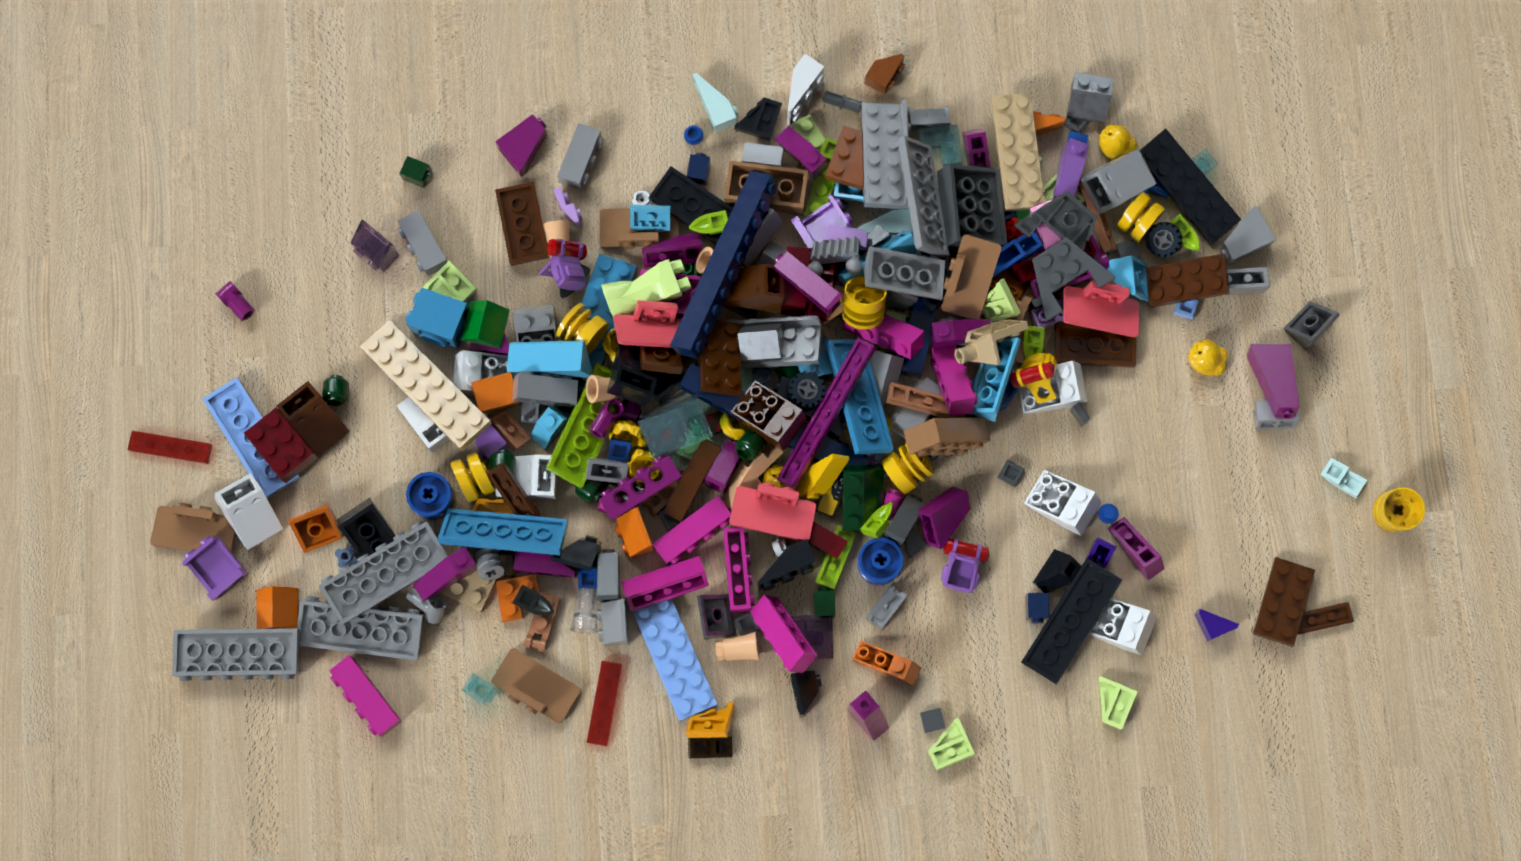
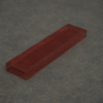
[127,431,212,464]
[586,661,622,746]

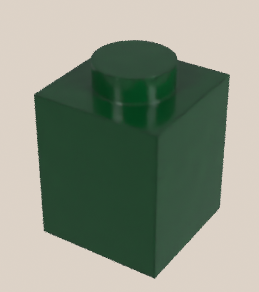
[399,156,433,188]
[814,587,835,618]

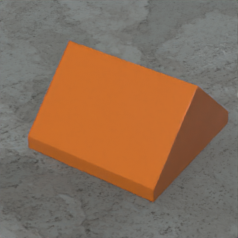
[471,372,520,414]
[288,505,342,553]
[257,586,298,629]

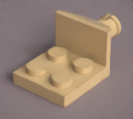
[954,319,1028,365]

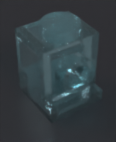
[462,673,496,705]

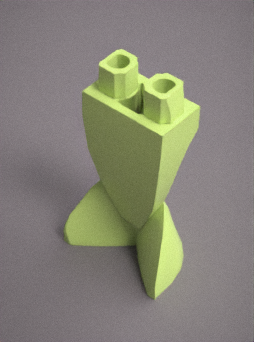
[601,259,692,319]

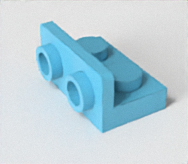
[630,204,671,232]

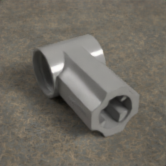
[406,587,447,624]

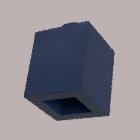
[687,153,710,185]
[1025,593,1049,624]

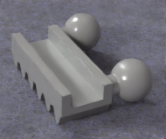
[808,236,862,277]

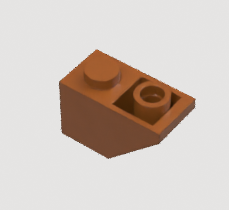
[864,54,906,95]

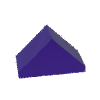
[1085,538,1117,569]
[1195,609,1239,641]

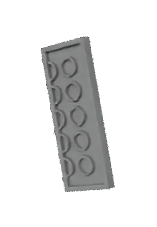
[861,99,911,209]
[898,136,949,259]
[725,315,823,368]
[319,521,448,625]
[297,596,424,661]
[172,628,301,681]

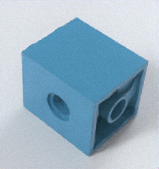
[406,287,469,350]

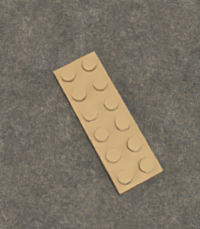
[991,93,1045,212]

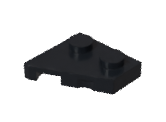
[734,97,782,141]

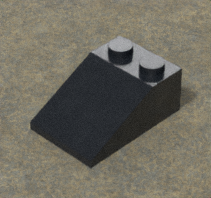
[336,498,396,557]

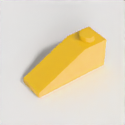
[797,454,849,501]

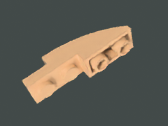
[722,442,786,510]

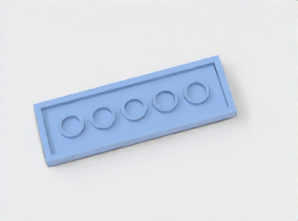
[202,377,301,499]
[632,598,717,721]

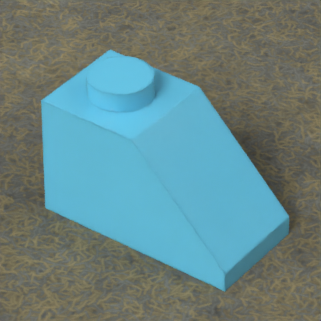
[530,406,569,450]

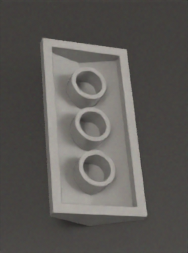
[863,246,945,300]

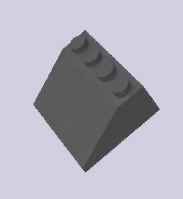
[937,164,1007,249]

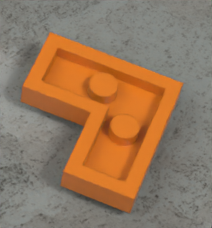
[496,574,540,623]

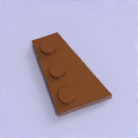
[825,126,863,190]

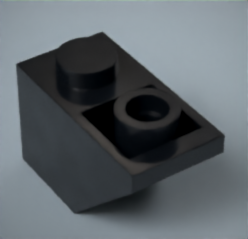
[1032,549,1081,593]

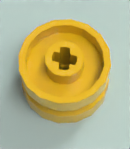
[1116,192,1165,243]
[450,451,495,503]

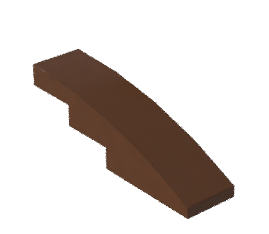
[663,438,722,522]

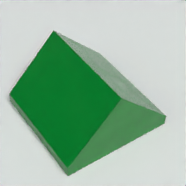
[461,300,510,349]

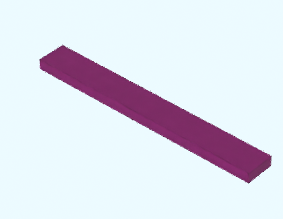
[777,337,877,490]

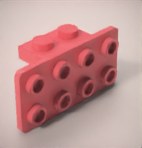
[1063,280,1139,337]
[613,300,682,348]
[729,483,816,541]

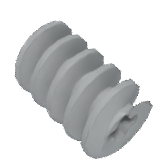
[471,547,505,580]

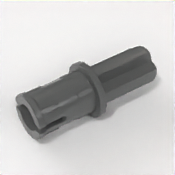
[823,91,862,113]

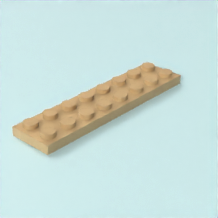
[360,320,492,451]

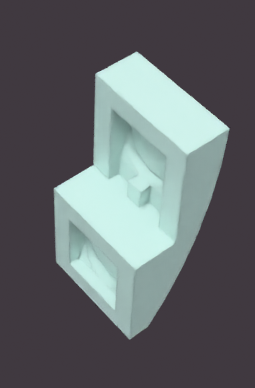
[1321,458,1367,499]

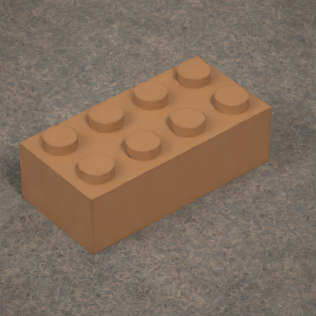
[724,161,808,215]
[904,418,991,457]

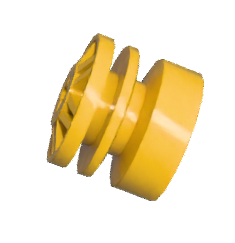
[842,275,887,330]
[556,303,609,355]
[882,442,935,494]
[1372,487,1425,532]

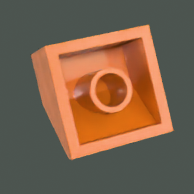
[614,507,654,560]

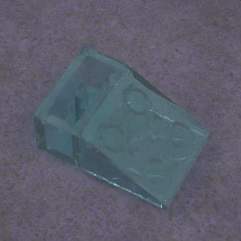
[637,397,713,459]

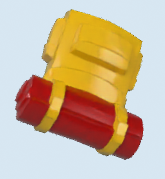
[1010,353,1057,404]

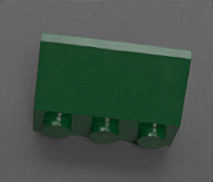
[842,465,884,531]

